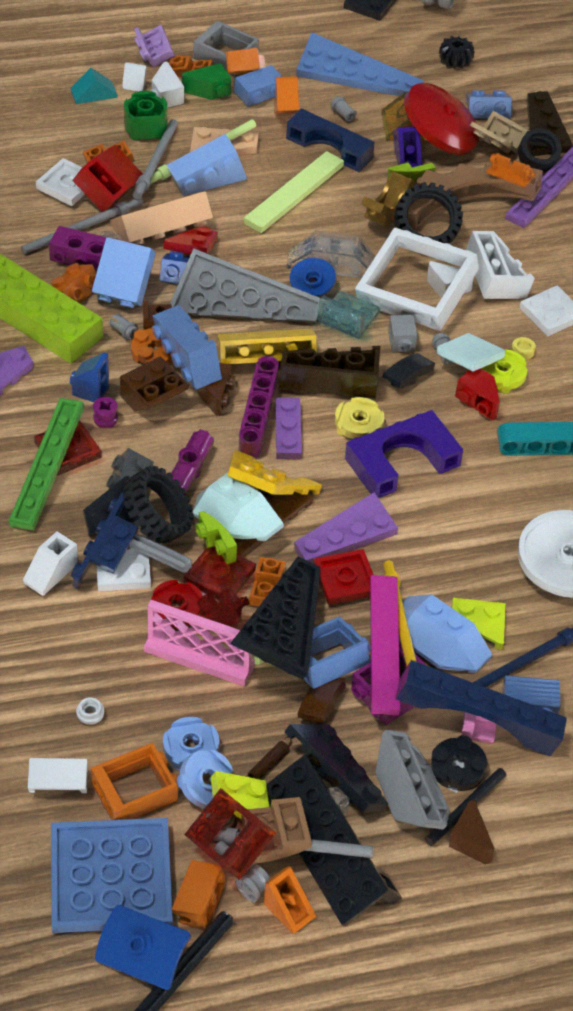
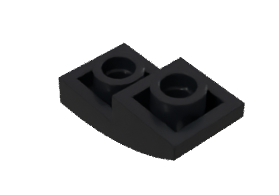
[382,353,435,388]

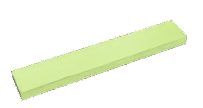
[244,151,344,233]

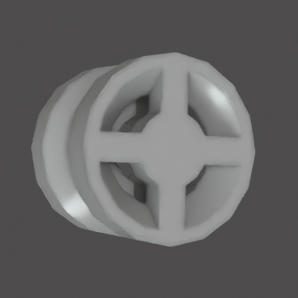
[235,864,271,903]

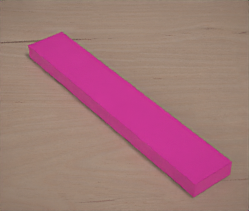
[370,575,400,715]

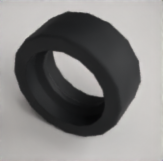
[518,128,562,172]

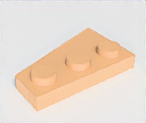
[190,127,259,156]

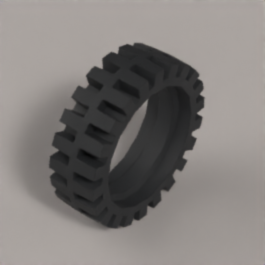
[394,182,463,244]
[123,466,194,544]

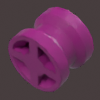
[93,397,118,428]

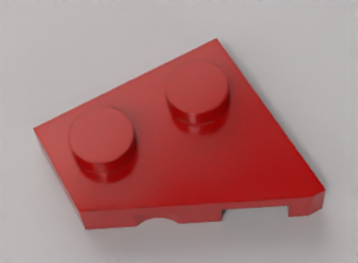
[163,227,218,254]

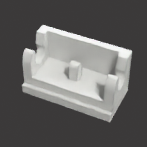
[28,758,88,793]

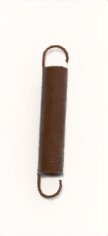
[245,736,291,779]

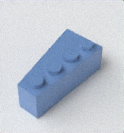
[152,305,222,390]

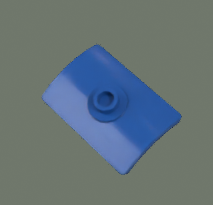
[95,905,191,990]

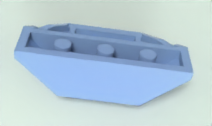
[399,594,492,673]

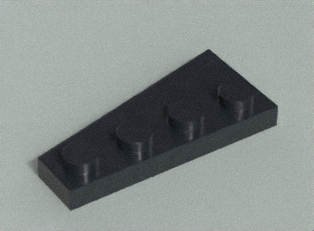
[284,724,388,813]

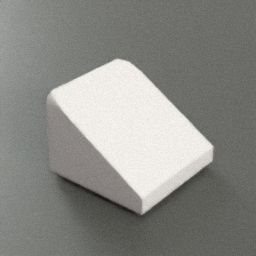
[123,62,147,92]

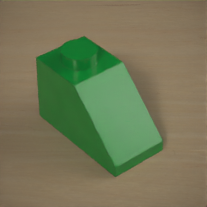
[182,63,231,100]

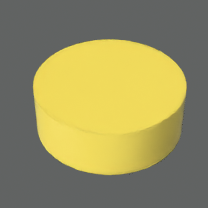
[511,337,536,360]

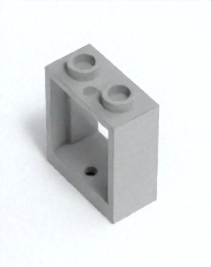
[193,21,260,77]

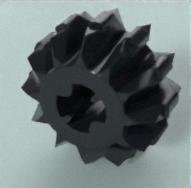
[439,36,475,69]

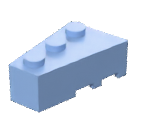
[167,134,247,196]

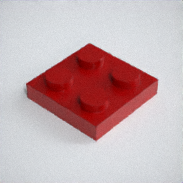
[313,549,374,605]

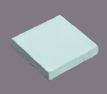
[437,333,505,371]

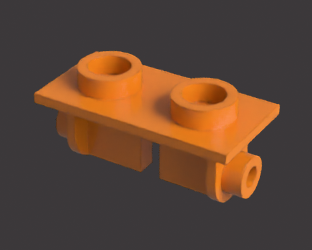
[486,153,536,188]

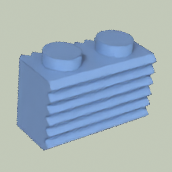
[234,65,282,107]
[502,675,561,714]

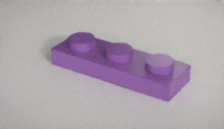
[275,398,302,460]

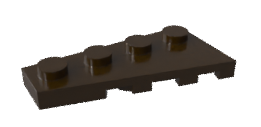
[526,91,573,156]

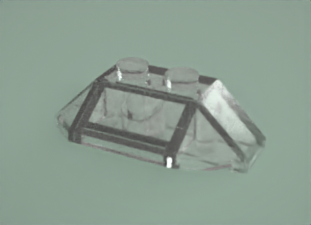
[286,230,376,278]

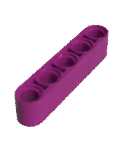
[239,356,278,458]

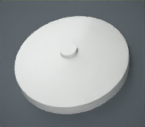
[518,510,573,598]

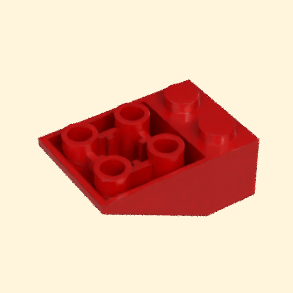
[72,145,143,212]

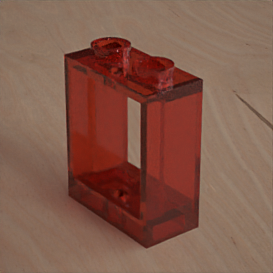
[184,788,276,880]

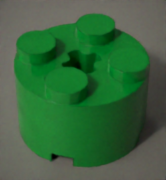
[124,91,167,141]

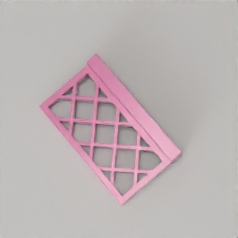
[144,600,255,687]

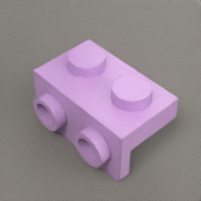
[134,25,175,67]

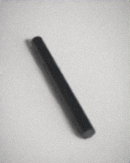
[425,768,506,846]

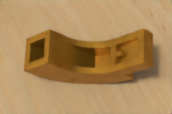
[361,171,417,226]

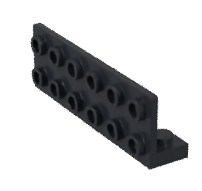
[266,754,402,926]

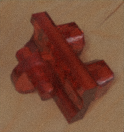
[197,588,250,629]

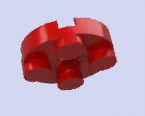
[151,580,203,631]

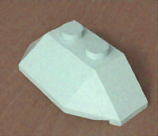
[193,473,284,541]

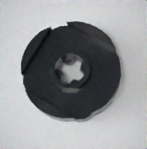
[431,735,487,791]

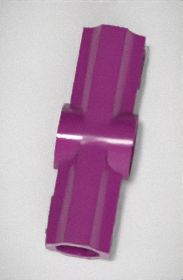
[171,429,214,495]

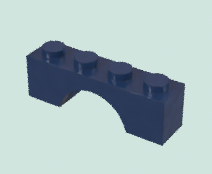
[286,108,375,172]

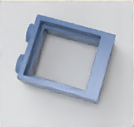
[304,616,370,689]

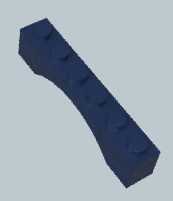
[395,660,567,756]

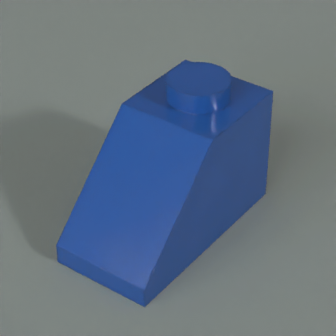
[70,352,109,402]

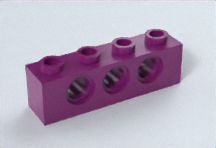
[49,226,106,272]

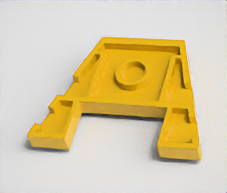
[227,450,322,495]

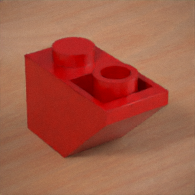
[455,368,500,421]

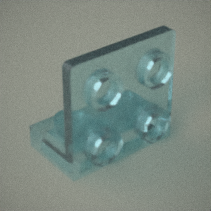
[317,291,380,339]

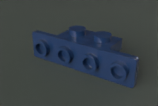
[71,492,138,588]

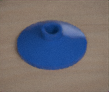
[289,258,336,297]

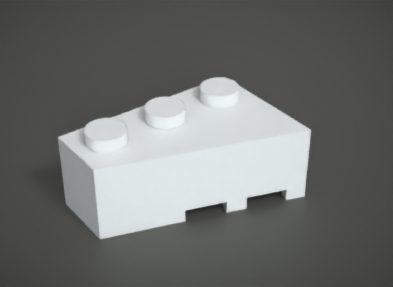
[466,231,535,299]

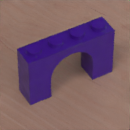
[345,410,463,498]

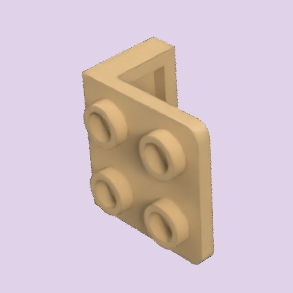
[470,111,529,154]

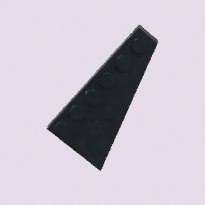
[230,556,321,680]

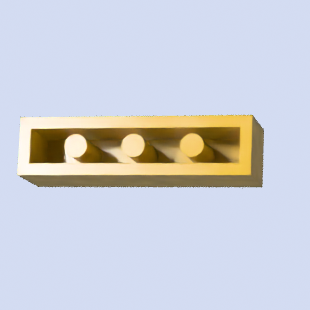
[217,328,317,364]

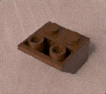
[120,356,189,411]

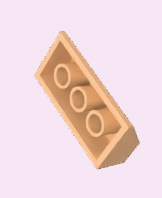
[109,191,213,245]

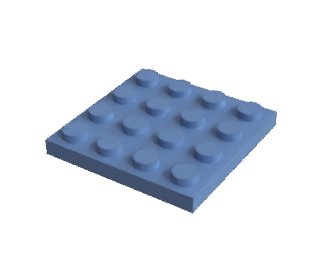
[51,818,173,933]

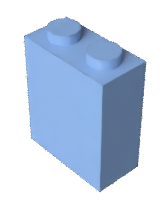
[92,237,156,309]

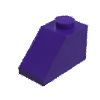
[393,127,422,168]

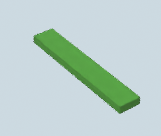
[8,398,85,531]

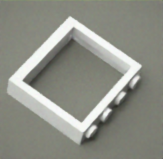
[355,228,479,331]

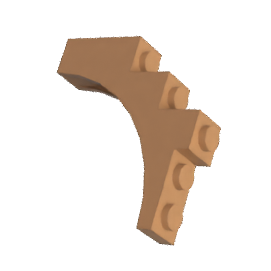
[407,162,543,231]

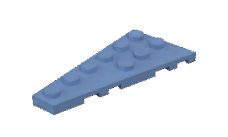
[296,32,424,97]

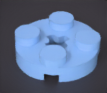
[163,717,219,770]
[177,750,233,809]

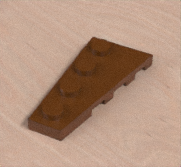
[233,489,313,561]

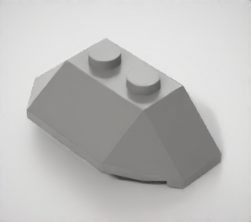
[375,730,450,829]

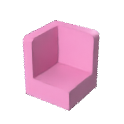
[461,712,496,744]

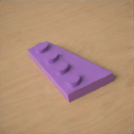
[294,492,398,563]

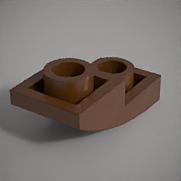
[298,677,346,723]

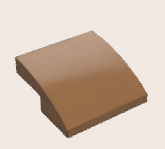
[241,797,312,864]

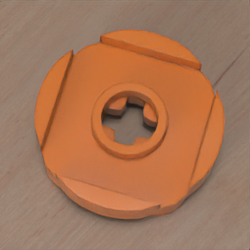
[131,328,172,365]

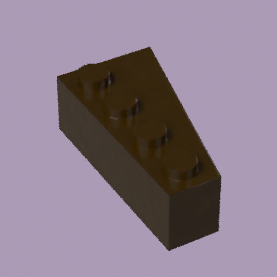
[279,346,381,398]

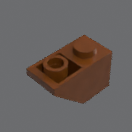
[198,363,236,416]

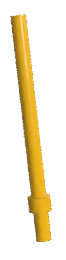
[383,560,417,667]

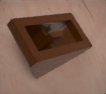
[449,800,494,865]

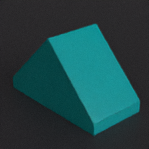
[71,68,117,104]

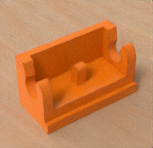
[171,860,227,931]

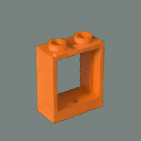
[91,742,179,820]

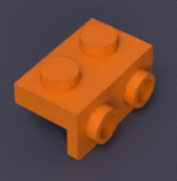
[51,263,97,304]

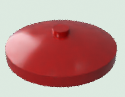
[404,83,480,155]

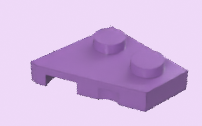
[0,346,33,395]

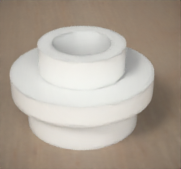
[76,697,104,725]

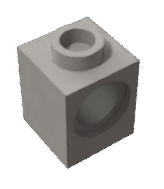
[388,315,417,353]

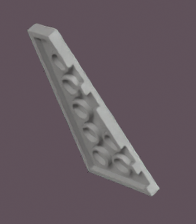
[170,248,324,323]

